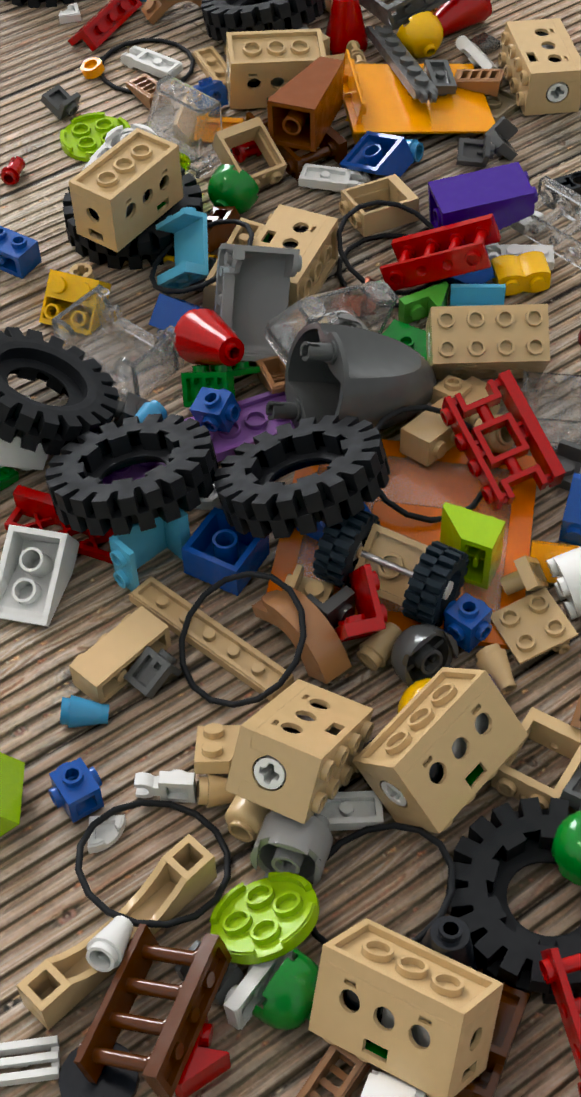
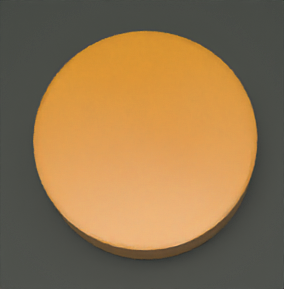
[80,57,105,79]

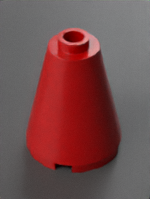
[325,0,368,55]
[433,0,492,37]
[174,308,244,366]

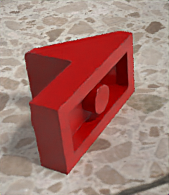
[175,1017,231,1097]

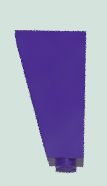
[428,162,538,230]

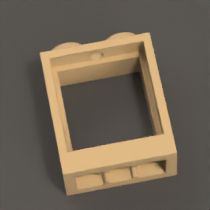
[212,116,287,188]
[339,174,419,237]
[491,707,581,809]

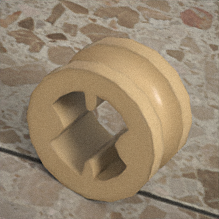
[69,263,94,279]

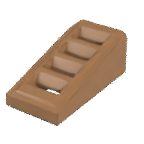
[454,69,505,97]
[126,73,170,112]
[256,355,287,394]
[296,1044,371,1097]

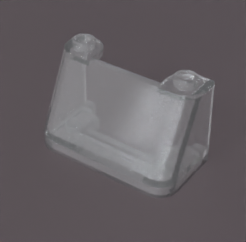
[264,281,398,365]

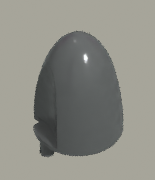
[266,323,437,431]

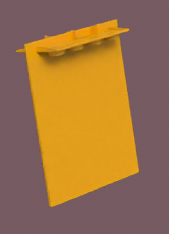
[343,49,495,145]

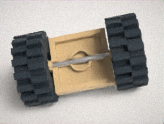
[313,510,469,627]

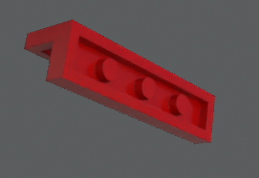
[68,0,142,52]
[4,485,114,564]

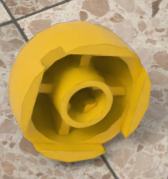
[397,11,443,58]

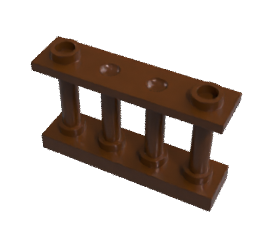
[246,112,347,181]
[73,923,232,1097]

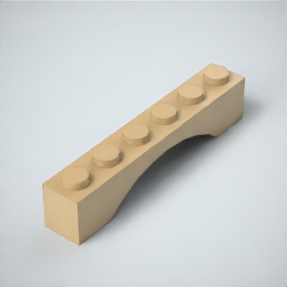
[16,834,217,1030]

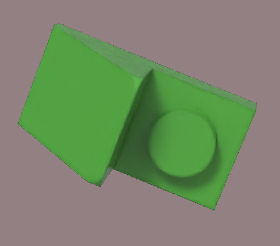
[398,281,449,324]

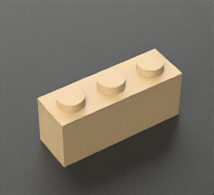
[69,606,172,704]

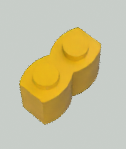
[491,251,551,296]

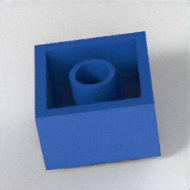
[181,507,270,596]

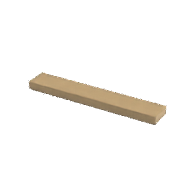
[129,576,294,701]

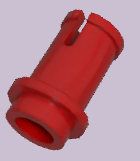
[0,156,25,185]

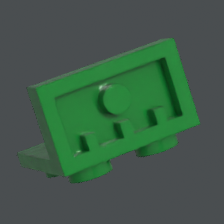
[181,361,260,407]

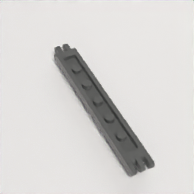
[366,25,438,103]

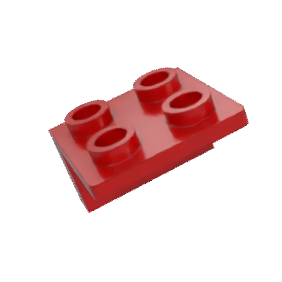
[334,563,388,642]

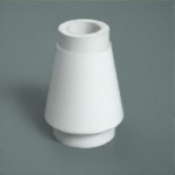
[86,916,134,972]

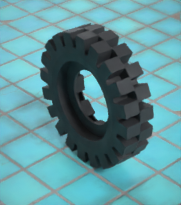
[201,0,326,42]
[63,167,203,270]
[0,327,119,455]
[45,414,219,536]
[214,415,390,539]
[445,797,581,1004]

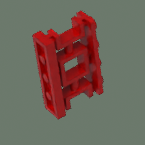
[440,369,566,511]

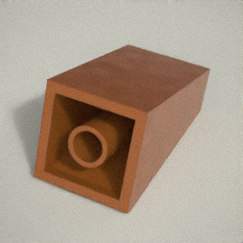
[267,56,344,152]

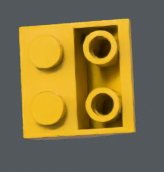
[39,269,111,335]

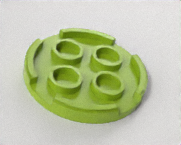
[60,112,131,162]
[209,872,320,965]

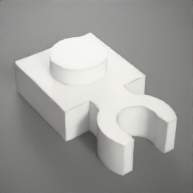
[134,769,197,803]

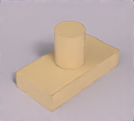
[500,555,550,596]

